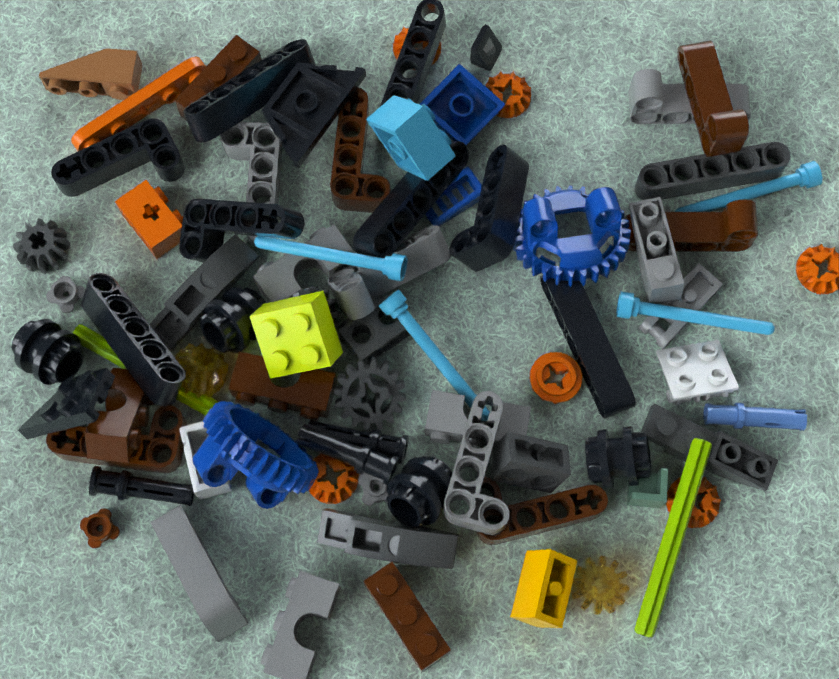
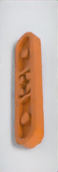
[71,56,206,151]

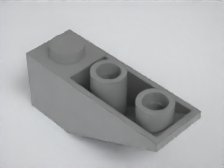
[629,197,684,304]

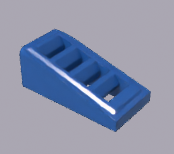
[425,166,482,227]

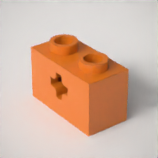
[115,180,183,259]

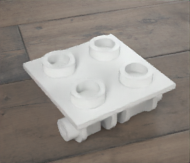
[656,340,739,405]

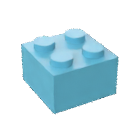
[366,95,456,181]

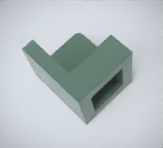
[627,468,668,508]

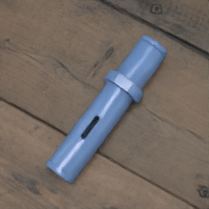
[703,403,807,431]

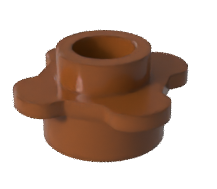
[80,509,120,549]

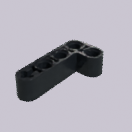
[51,118,185,197]
[449,145,529,272]
[179,199,305,263]

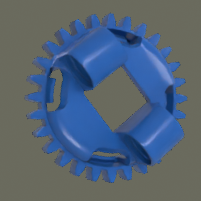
[513,185,631,287]
[193,401,318,509]

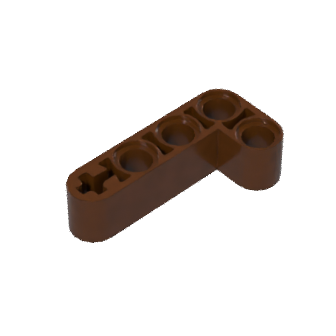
[677,40,749,157]
[330,87,391,213]
[625,199,758,252]
[46,405,187,474]
[477,477,608,545]

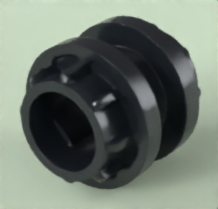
[200,287,266,353]
[11,319,84,385]
[585,426,652,489]
[386,456,452,527]

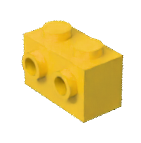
[510,549,578,628]

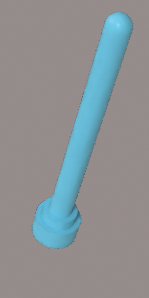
[675,161,823,212]
[254,236,408,282]
[378,289,490,421]
[616,291,775,335]

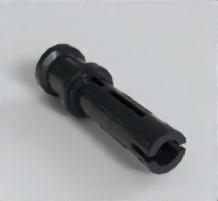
[308,420,409,465]
[296,424,399,486]
[89,466,194,506]

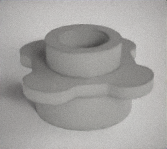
[46,276,85,313]
[358,473,388,506]

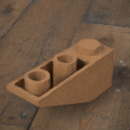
[39,48,143,100]

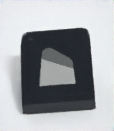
[470,24,502,71]

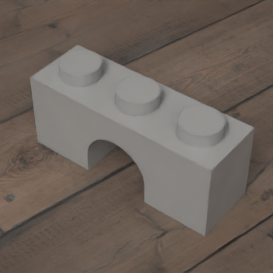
[253,224,355,303]
[425,390,531,449]
[261,571,341,679]

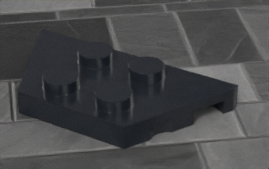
[262,63,366,168]
[18,368,115,439]

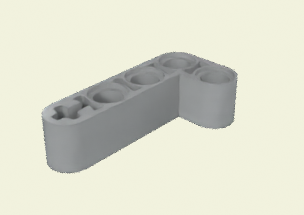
[628,69,751,124]
[220,122,283,247]
[327,225,451,320]
[444,391,510,535]
[151,505,248,642]

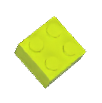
[249,291,343,378]

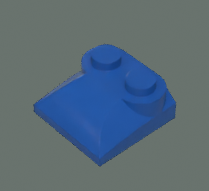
[420,64,506,146]

